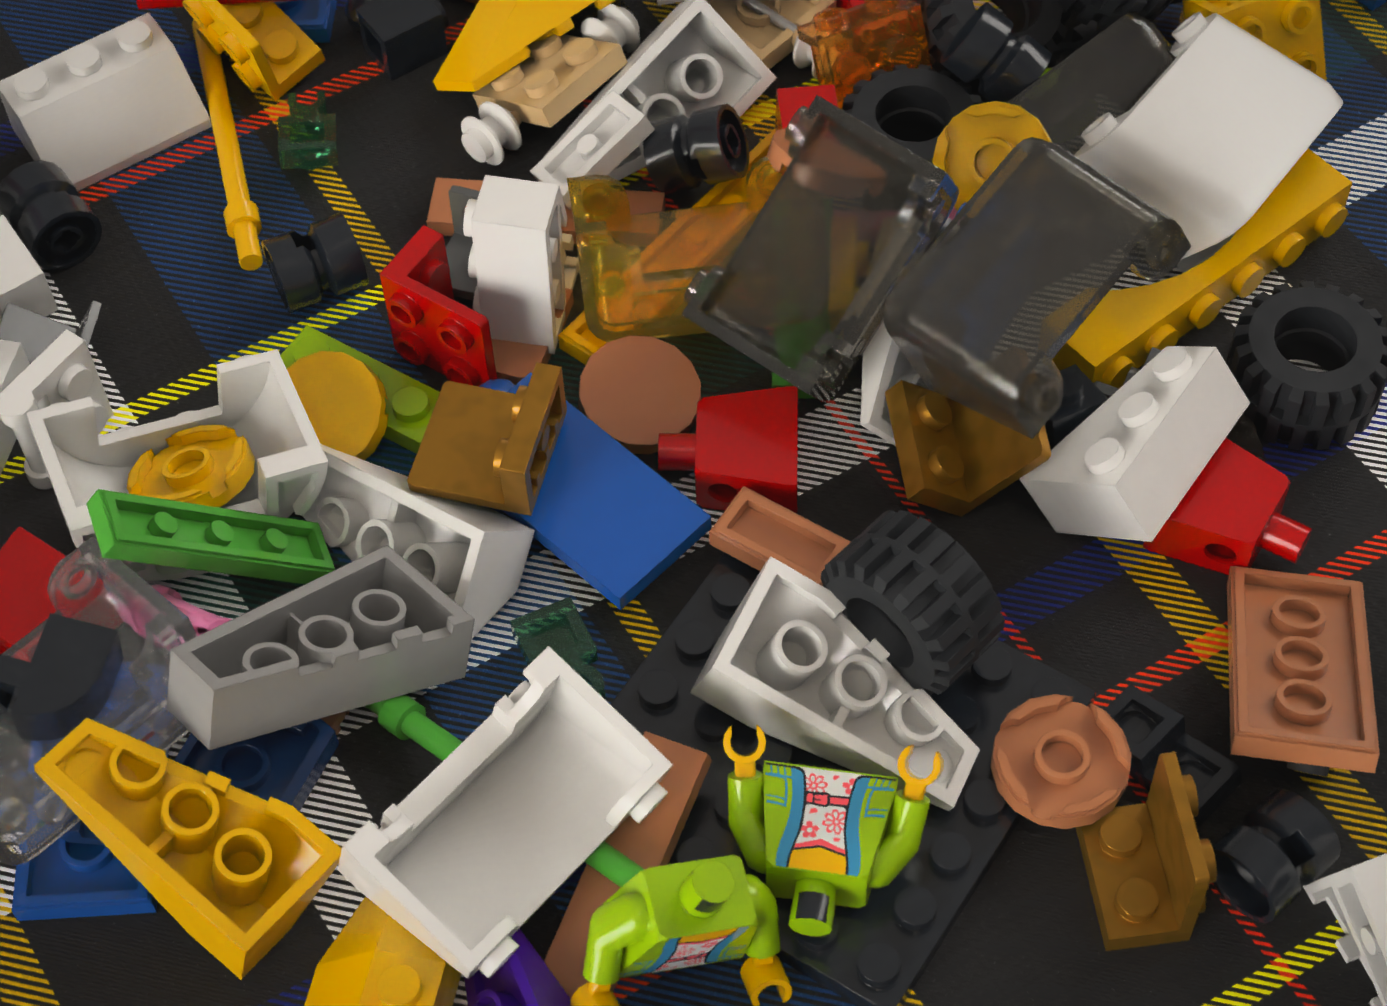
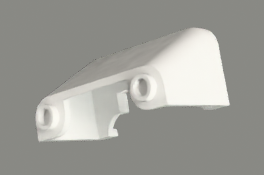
[1069,12,1343,270]
[338,646,673,979]

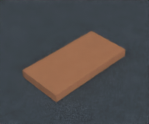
[1227,566,1380,773]

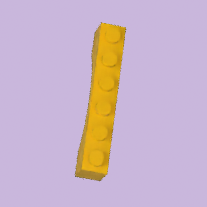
[1037,148,1353,388]

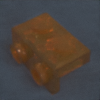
[797,0,932,103]

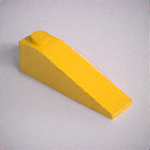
[433,0,615,92]
[34,718,342,980]
[304,896,461,1006]

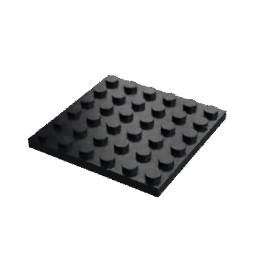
[610,553,1096,1006]

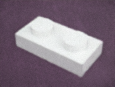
[530,90,655,211]

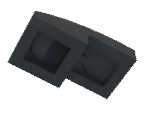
[1104,684,1242,827]

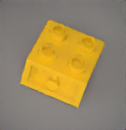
[182,0,325,102]
[1183,0,1327,81]

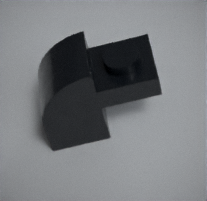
[0,613,124,741]

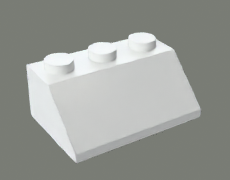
[0,12,212,191]

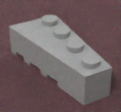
[167,545,475,750]

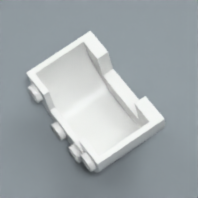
[26,349,328,581]

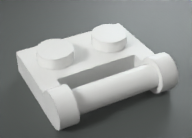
[0,329,114,489]

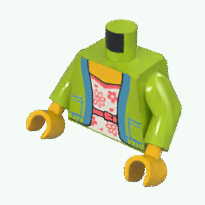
[723,724,944,937]
[570,855,792,1006]

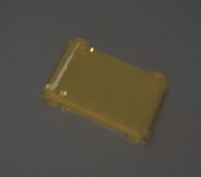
[567,156,828,342]

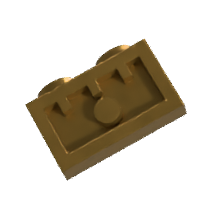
[885,348,1051,517]
[407,362,567,516]
[1076,752,1217,951]

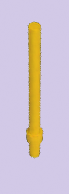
[192,19,263,271]

